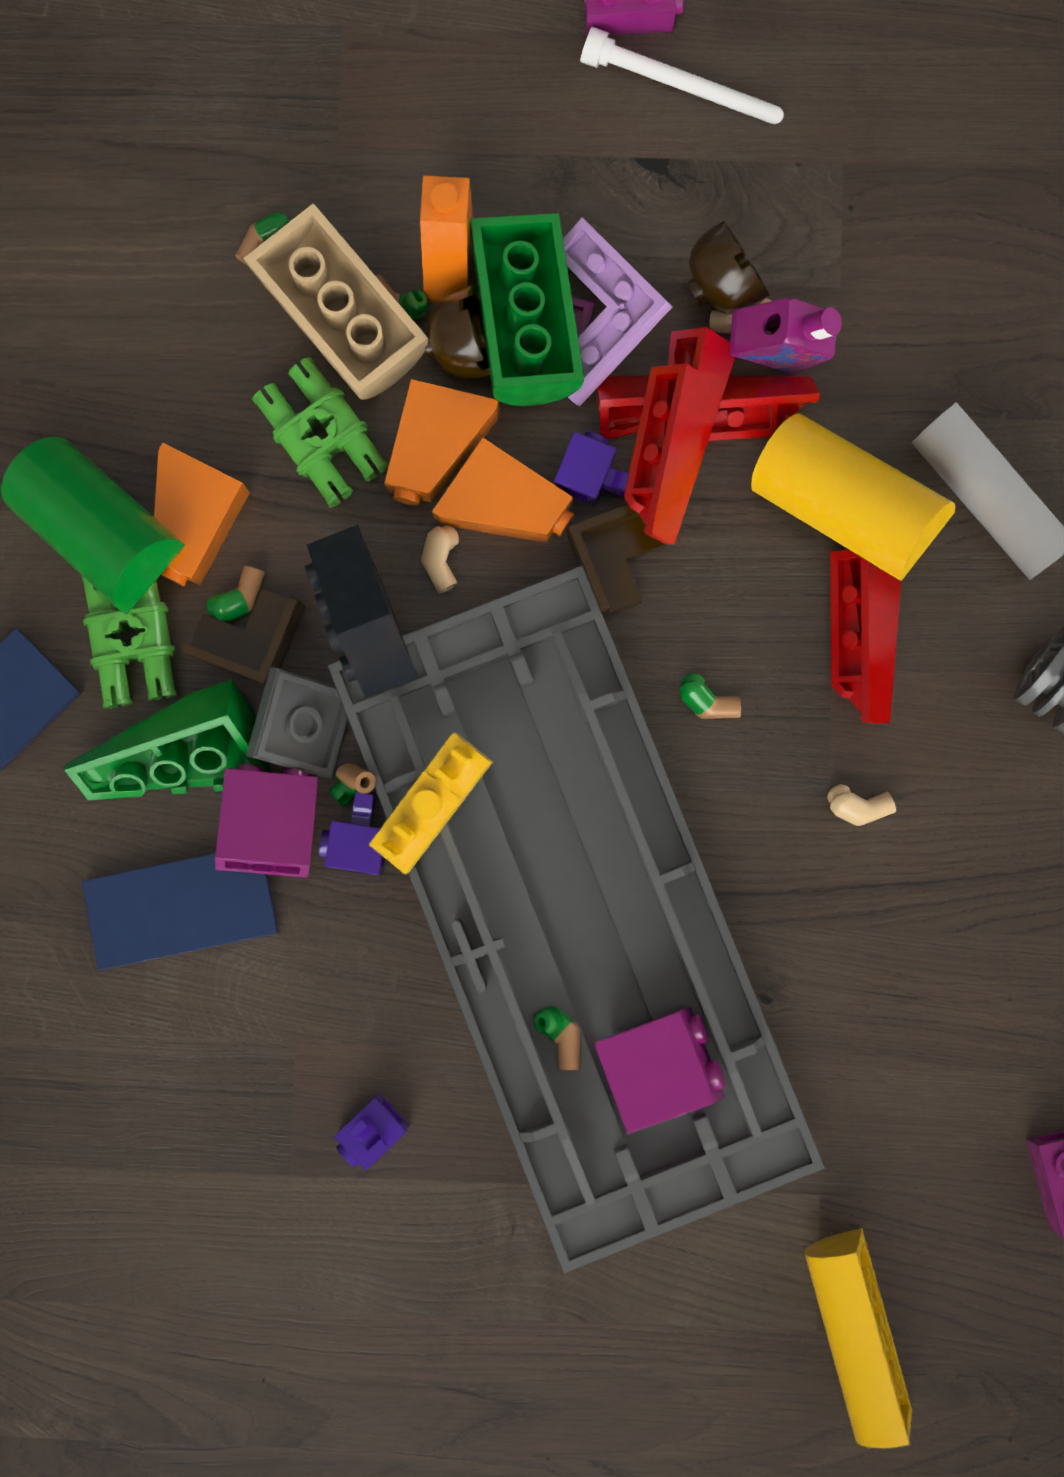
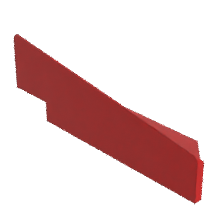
[624,327,735,544]
[595,376,820,441]
[830,547,902,724]

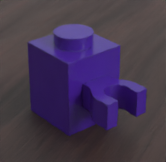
[554,431,629,507]
[319,792,385,875]
[334,1092,410,1171]

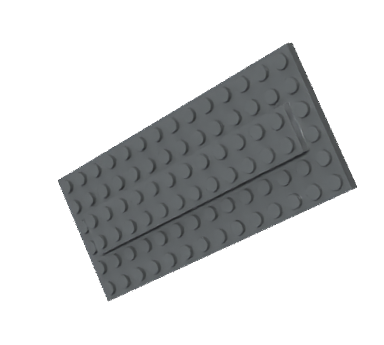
[328,566,825,1273]

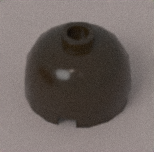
[687,221,770,314]
[425,285,490,379]

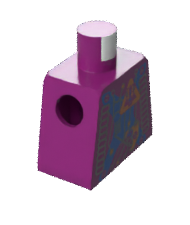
[729,298,842,374]

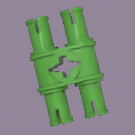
[252,357,389,507]
[82,576,177,709]

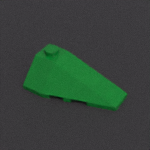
[64,679,271,800]

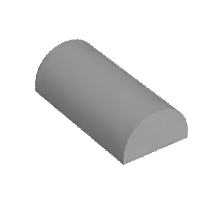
[912,402,1064,580]

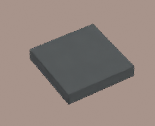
[246,667,348,779]

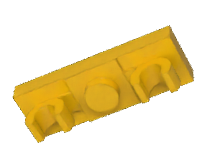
[369,733,493,874]

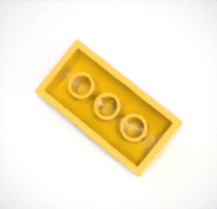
[751,413,955,581]
[804,1228,912,1448]

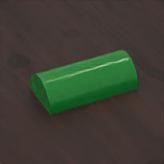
[470,213,584,406]
[1,437,185,615]

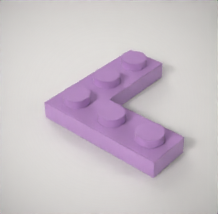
[563,217,672,407]

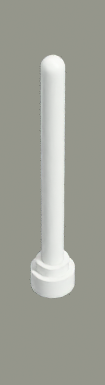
[580,26,784,124]

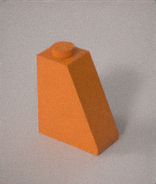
[420,176,473,303]
[385,379,500,506]
[432,438,575,543]
[154,442,250,587]

